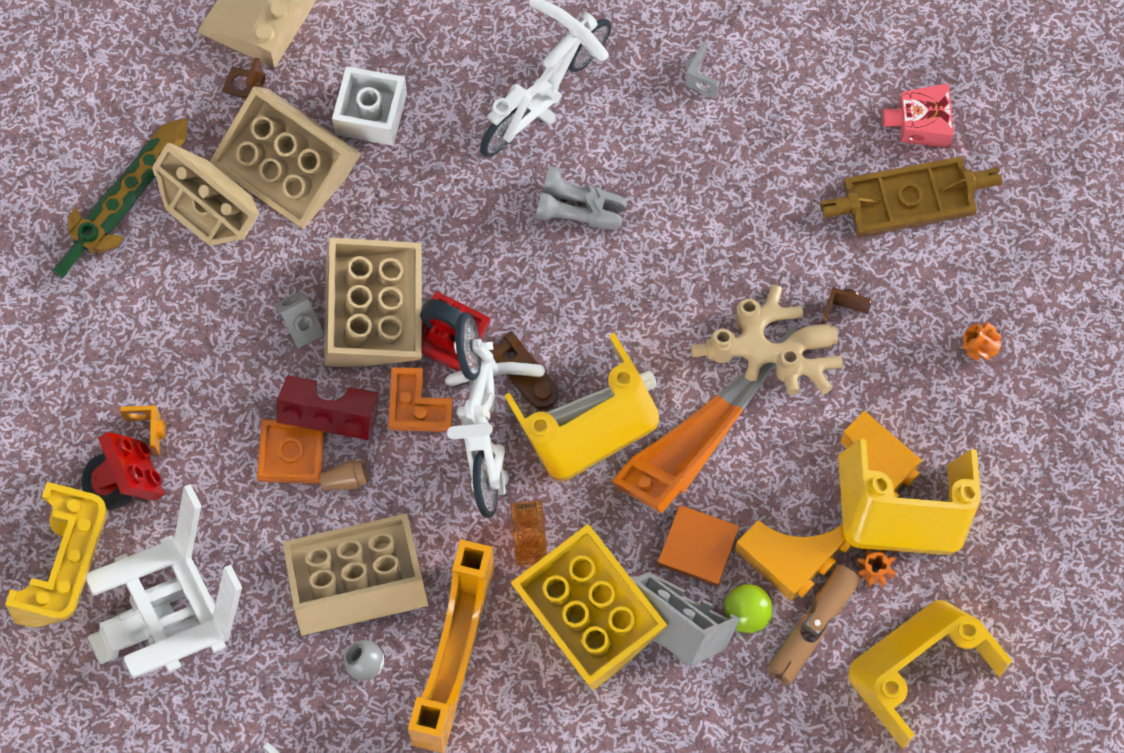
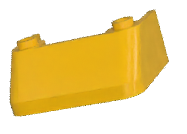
[504,333,659,481]
[838,439,981,555]
[848,600,1012,749]

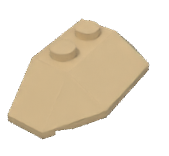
[152,143,259,246]

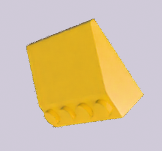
[511,524,668,691]

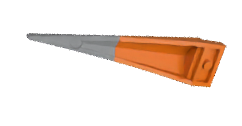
[612,326,799,514]

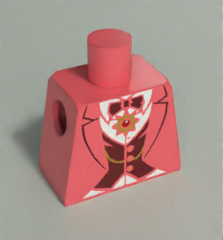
[882,84,954,148]

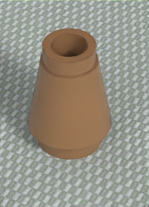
[320,458,369,491]

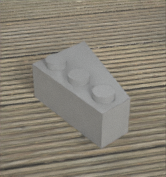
[632,572,740,666]

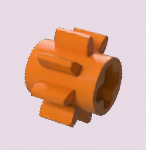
[962,322,1002,362]
[855,549,896,588]

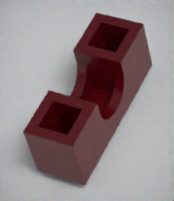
[276,375,379,440]

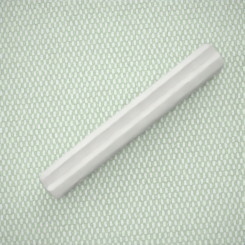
[546,371,657,427]

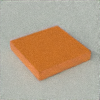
[257,419,325,484]
[658,505,739,587]

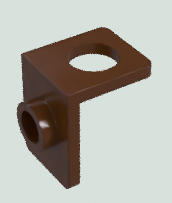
[223,57,266,99]
[821,287,872,324]

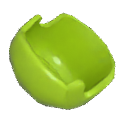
[723,584,773,634]

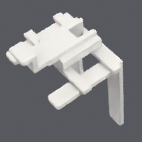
[86,484,242,678]

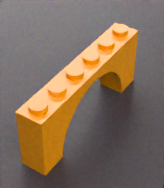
[735,411,922,602]
[408,539,495,753]

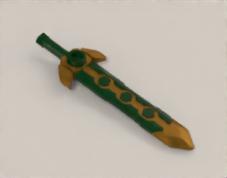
[51,118,187,279]

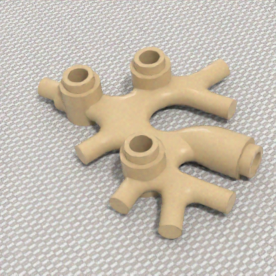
[691,285,843,395]

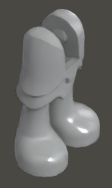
[536,166,627,230]

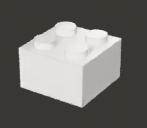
[332,66,407,146]

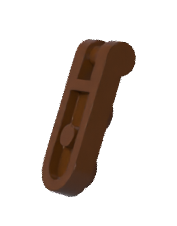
[489,331,558,410]

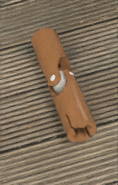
[766,564,861,685]

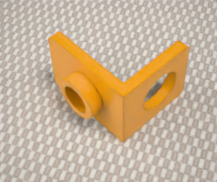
[120,405,166,455]

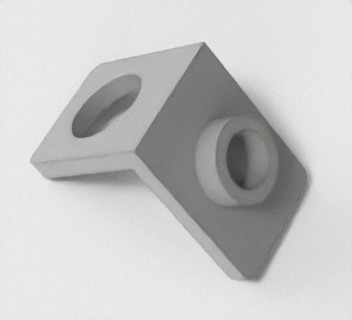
[685,41,720,98]
[274,292,324,348]

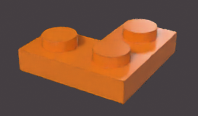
[388,367,453,432]

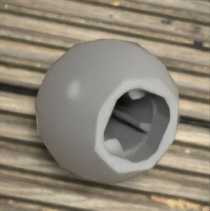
[343,639,384,681]

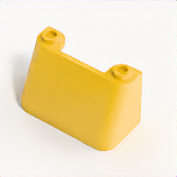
[5,482,107,628]

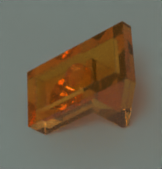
[510,500,547,565]

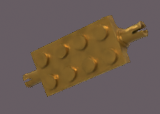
[820,156,1002,237]

